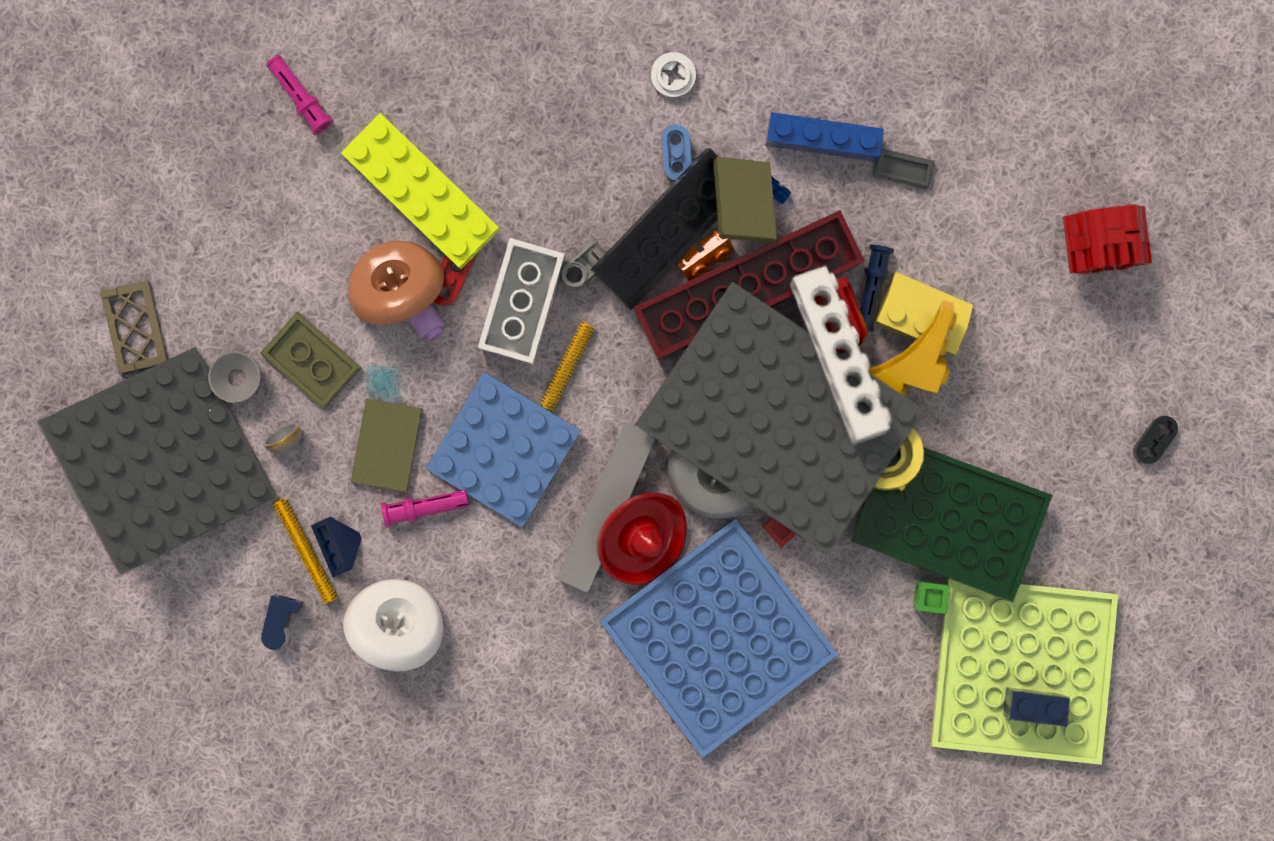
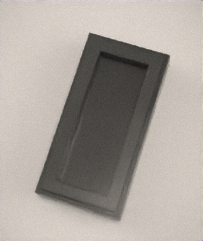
[873,148,935,189]

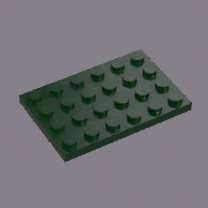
[851,447,1053,603]

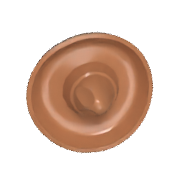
[348,241,444,325]

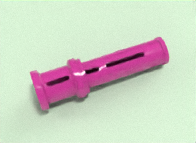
[266,55,334,135]
[381,490,469,528]

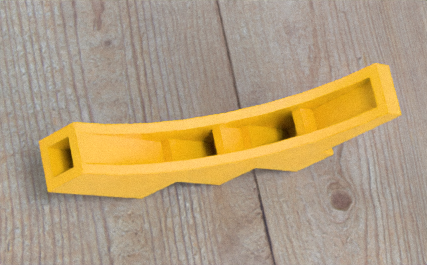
[867,299,958,397]

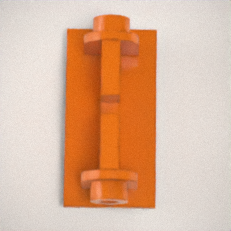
[676,231,734,281]

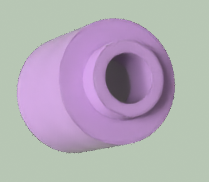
[407,305,445,341]

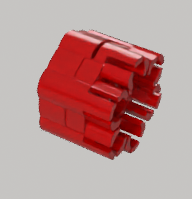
[1062,204,1153,275]

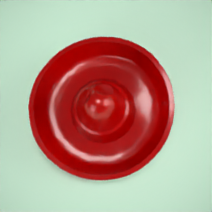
[597,492,687,585]

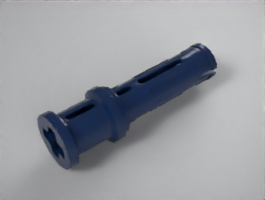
[860,244,894,332]

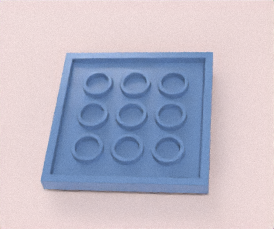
[426,372,581,527]

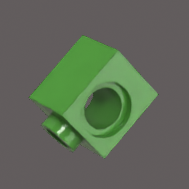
[913,580,950,614]

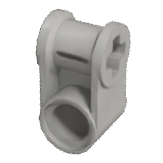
[561,239,605,290]

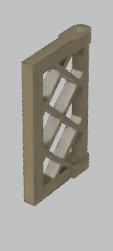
[100,280,167,375]

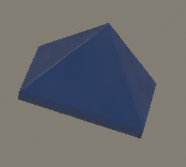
[311,517,362,578]

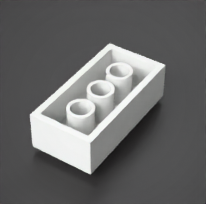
[478,238,566,365]

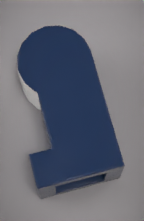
[261,594,303,650]

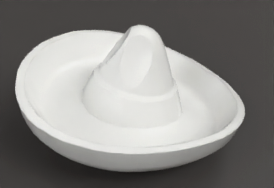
[343,579,444,671]

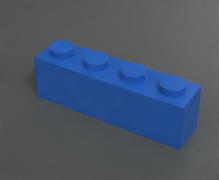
[765,112,884,162]

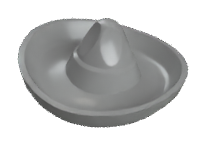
[668,450,754,519]

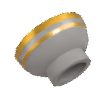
[263,422,302,459]

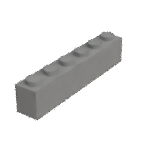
[557,422,659,593]

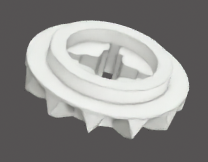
[651,52,696,98]

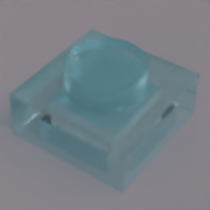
[366,365,397,395]

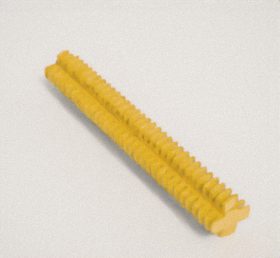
[540,321,596,412]
[273,498,338,604]

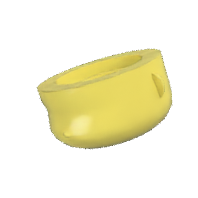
[873,428,924,491]

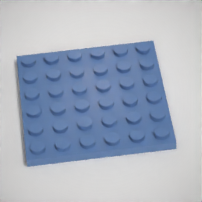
[600,518,839,758]

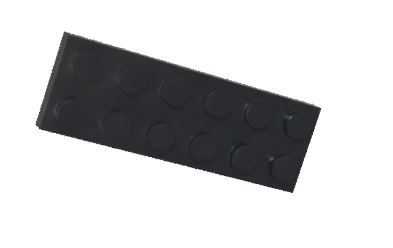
[590,148,718,310]

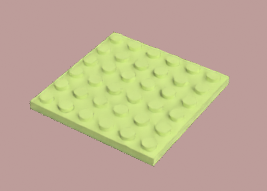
[930,578,1119,765]

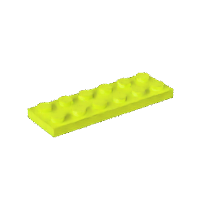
[341,113,500,269]

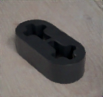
[1133,416,1178,464]

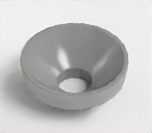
[208,351,261,403]

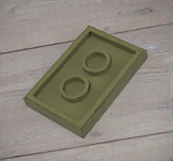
[714,157,777,243]
[260,311,362,409]
[351,398,422,492]

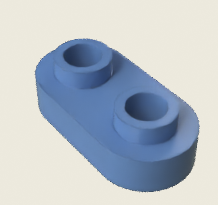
[661,124,692,182]

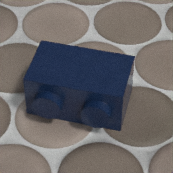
[1003,687,1070,727]

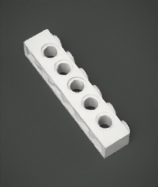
[790,266,891,445]

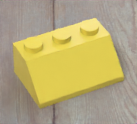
[874,272,973,357]

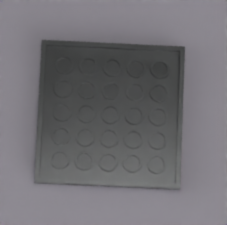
[37,347,276,576]

